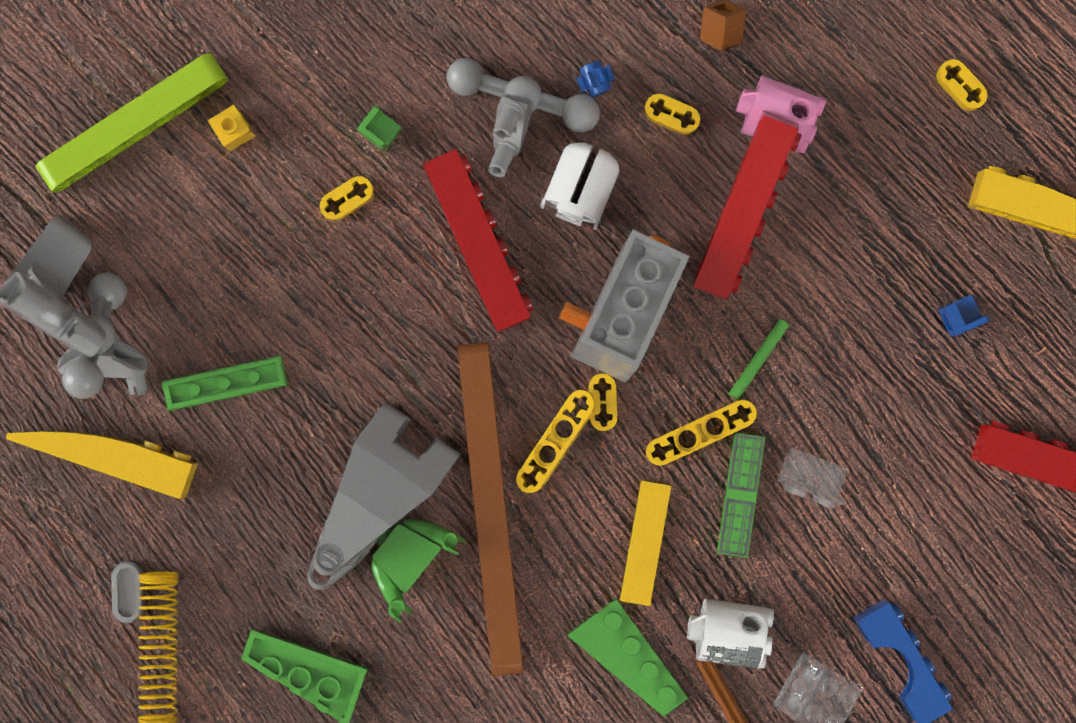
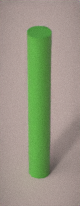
[728,319,790,400]

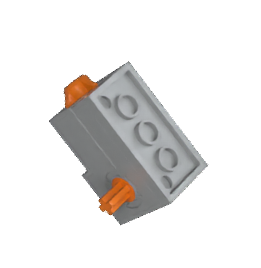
[559,230,690,383]

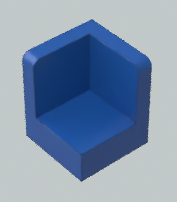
[938,295,990,337]

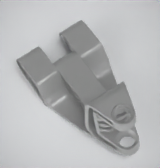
[0,214,106,357]
[307,402,461,590]

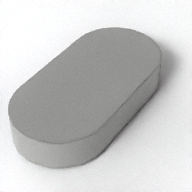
[111,561,145,623]

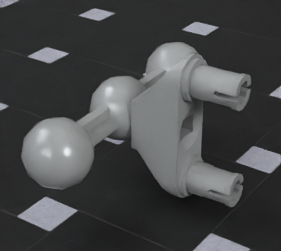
[446,58,600,177]
[57,272,148,400]

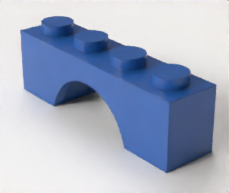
[852,599,953,723]

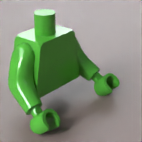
[371,519,466,623]

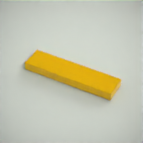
[619,480,671,606]

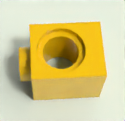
[208,104,256,152]

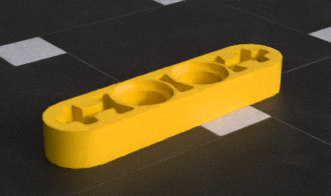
[516,390,596,493]
[645,400,757,466]

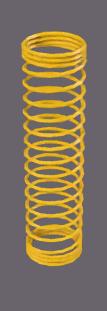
[138,571,179,723]

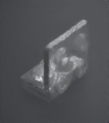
[777,447,848,509]
[773,652,863,723]

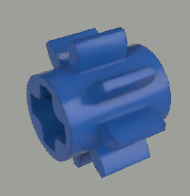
[576,60,615,98]

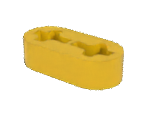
[936,59,988,111]
[644,94,700,135]
[320,176,374,221]
[588,373,617,431]

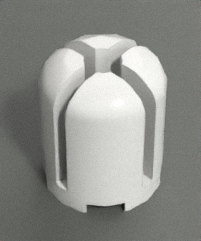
[540,143,619,230]

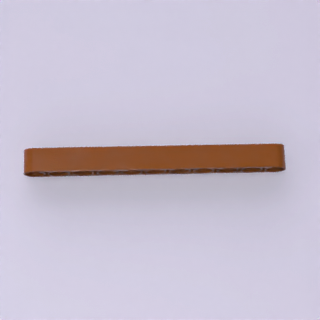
[457,342,523,676]

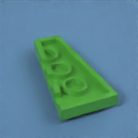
[567,598,688,717]
[241,629,368,723]

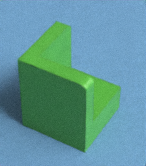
[357,105,403,153]

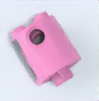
[736,75,826,154]

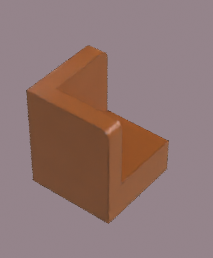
[700,0,747,51]

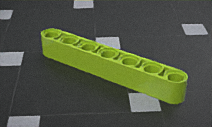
[35,53,228,193]

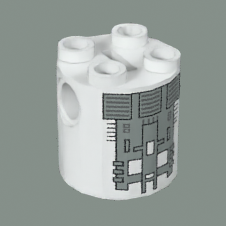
[687,599,774,669]

